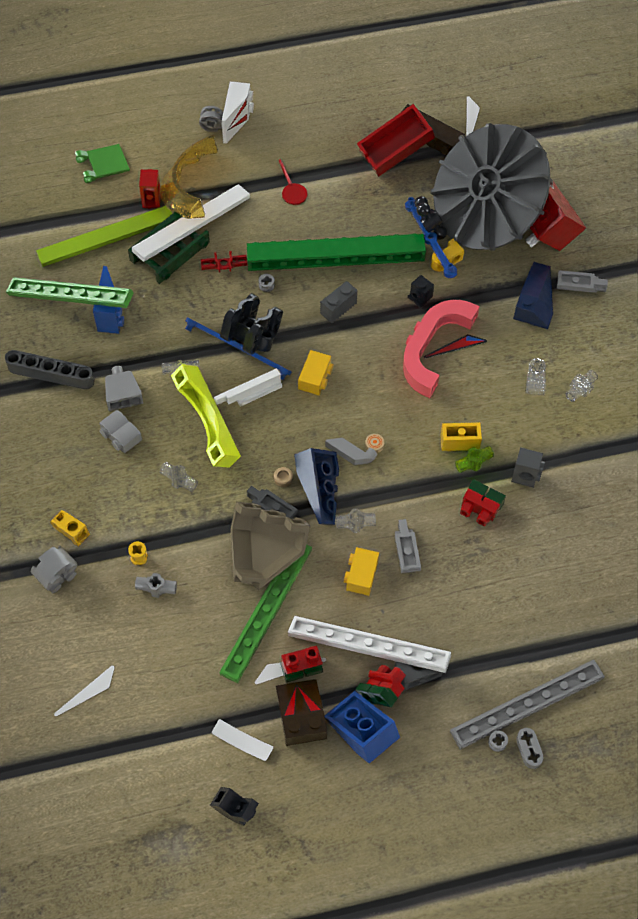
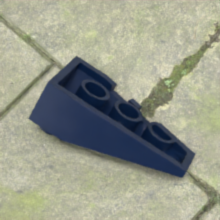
[513,261,553,329]
[294,448,339,525]

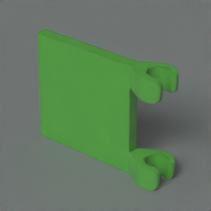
[75,144,130,183]

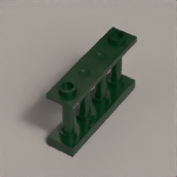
[128,209,210,284]

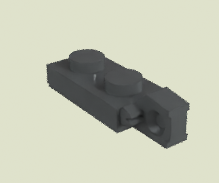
[247,486,298,519]

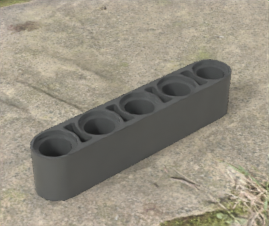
[5,350,95,389]

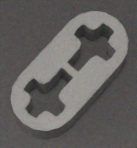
[516,728,543,769]

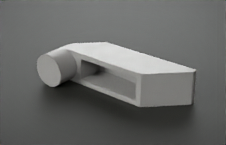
[325,438,378,465]

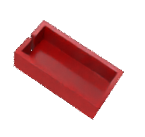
[357,104,435,177]

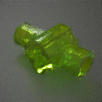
[455,446,494,473]

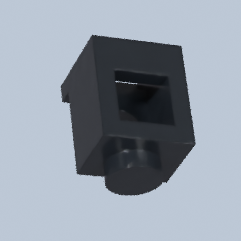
[408,275,434,308]

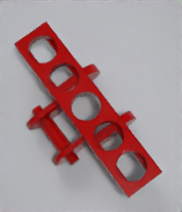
[200,251,247,273]

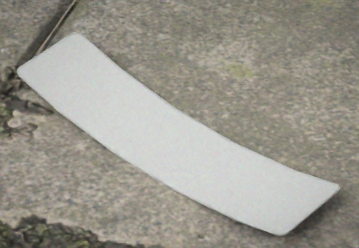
[212,719,273,761]

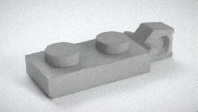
[557,270,608,293]
[395,519,421,573]

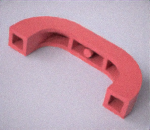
[403,300,480,398]

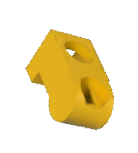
[431,238,464,272]
[50,510,90,547]

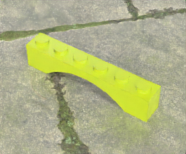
[171,364,241,468]

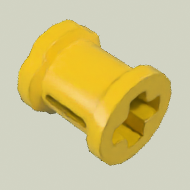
[128,541,148,565]

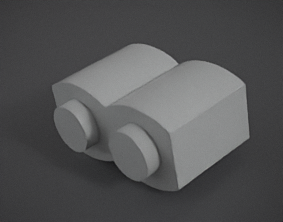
[99,410,142,453]

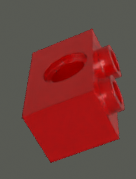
[139,169,161,208]

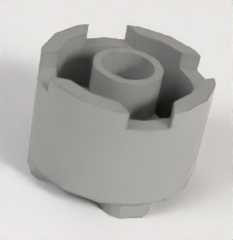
[31,545,77,593]

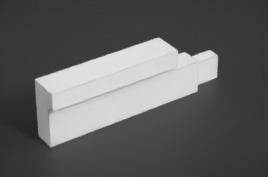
[214,368,282,407]

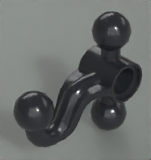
[415,196,447,240]

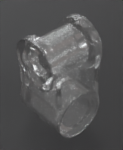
[525,358,546,395]

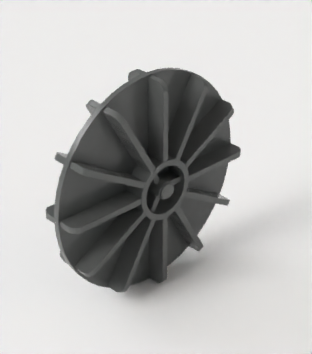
[430,123,553,251]

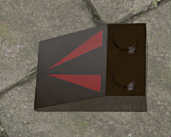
[276,679,327,746]

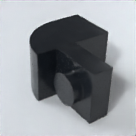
[210,787,259,826]

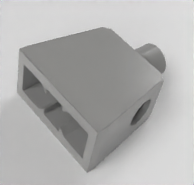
[105,366,144,411]

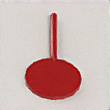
[279,159,308,205]

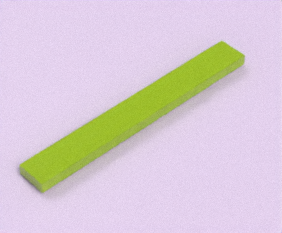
[36,205,172,267]

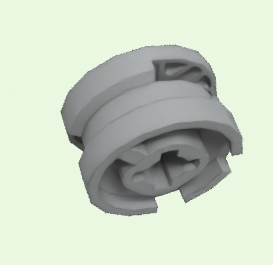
[199,106,223,132]

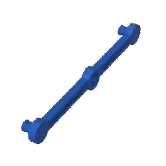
[405,197,457,278]
[185,317,292,380]

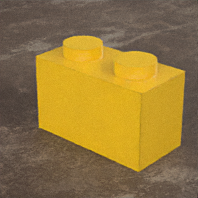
[298,350,334,395]
[440,422,482,451]
[344,547,379,596]

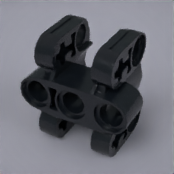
[220,293,283,355]

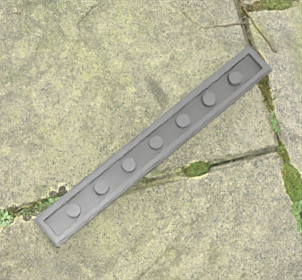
[450,660,605,750]

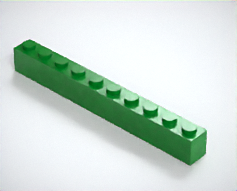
[247,233,426,271]

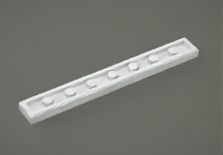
[132,184,250,262]
[288,616,451,673]

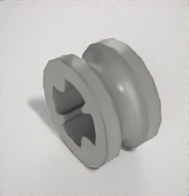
[258,274,275,292]
[488,730,508,752]

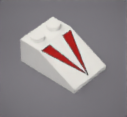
[222,82,254,143]

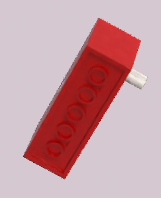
[526,177,586,251]

